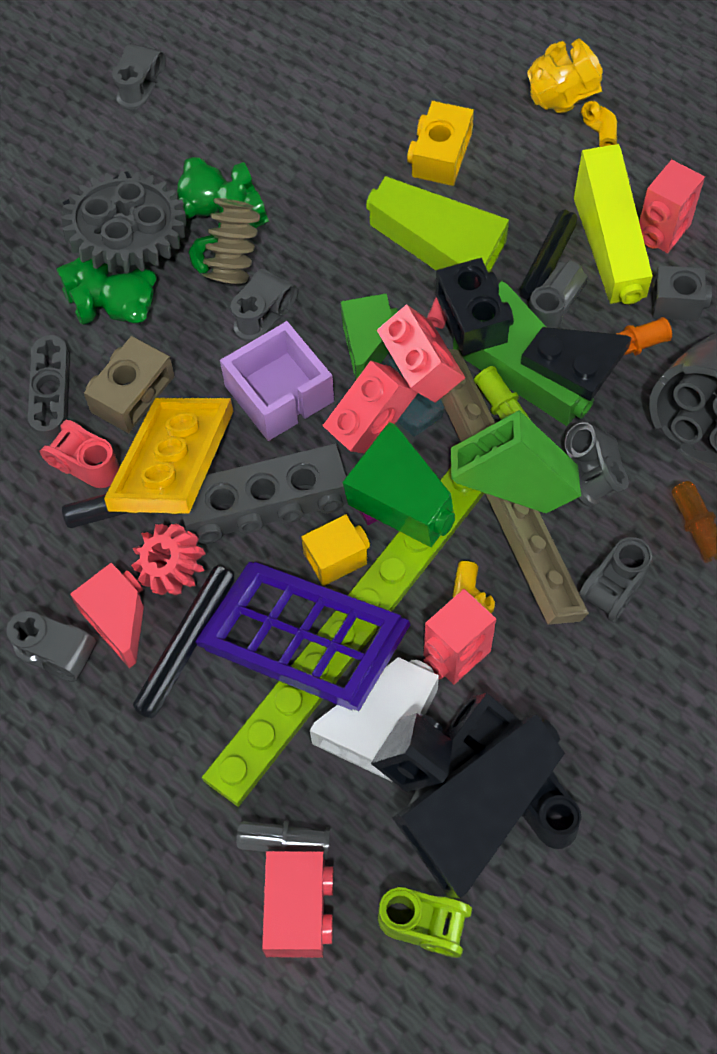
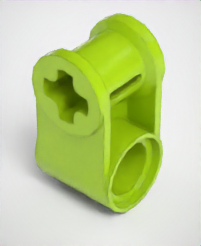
[378,887,472,958]

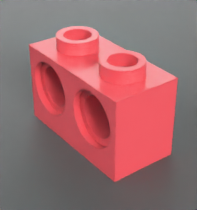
[639,159,705,253]
[377,304,466,403]
[423,589,496,685]

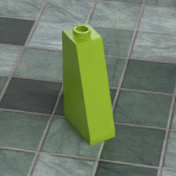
[366,176,509,272]

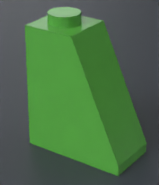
[451,410,581,513]

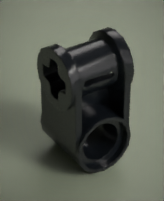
[522,771,581,849]

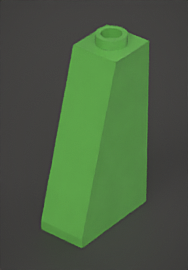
[453,281,594,426]

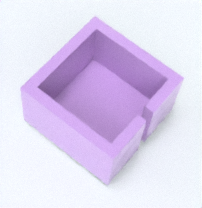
[220,321,334,441]

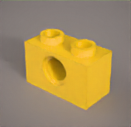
[407,101,474,186]

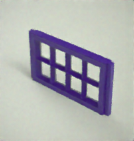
[195,562,410,711]

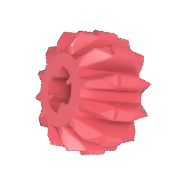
[131,524,206,595]

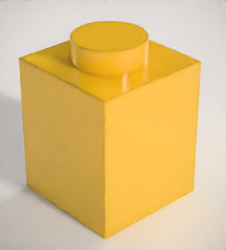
[301,514,370,586]

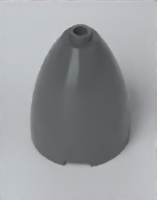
[649,333,717,470]

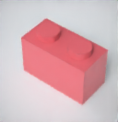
[262,851,334,957]

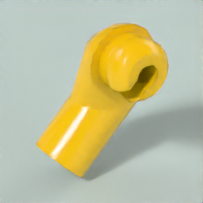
[581,101,617,147]
[453,561,495,613]

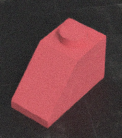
[70,562,144,669]

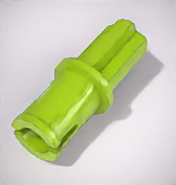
[473,366,530,420]

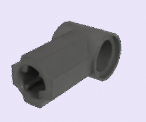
[529,260,588,328]

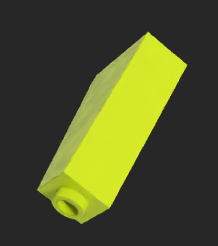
[574,144,652,304]

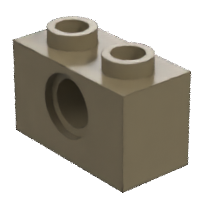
[84,336,175,434]

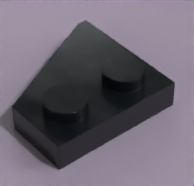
[521,327,632,401]

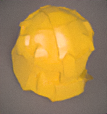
[528,38,602,113]

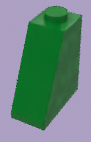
[342,422,455,548]

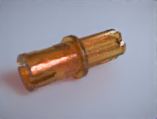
[672,481,717,563]

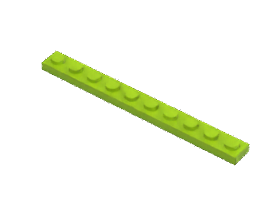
[202,468,485,807]

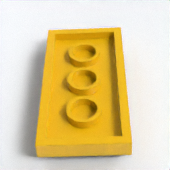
[104,398,234,514]

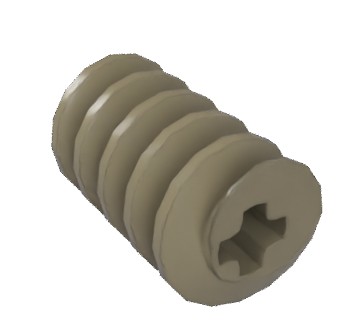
[202,198,261,284]

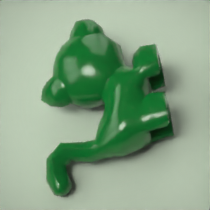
[177,157,269,273]
[56,256,156,325]

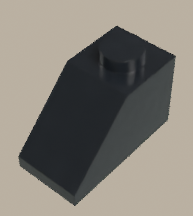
[371,713,453,792]

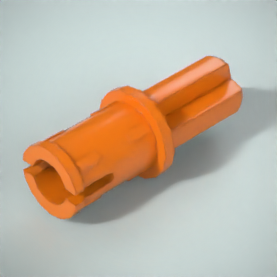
[617,317,672,356]

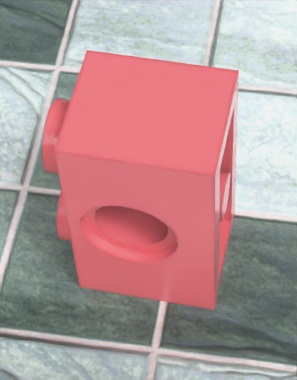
[323,361,418,454]

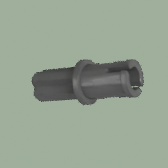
[236,821,330,860]

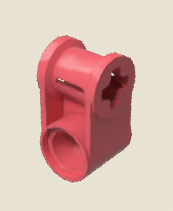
[40,420,120,488]

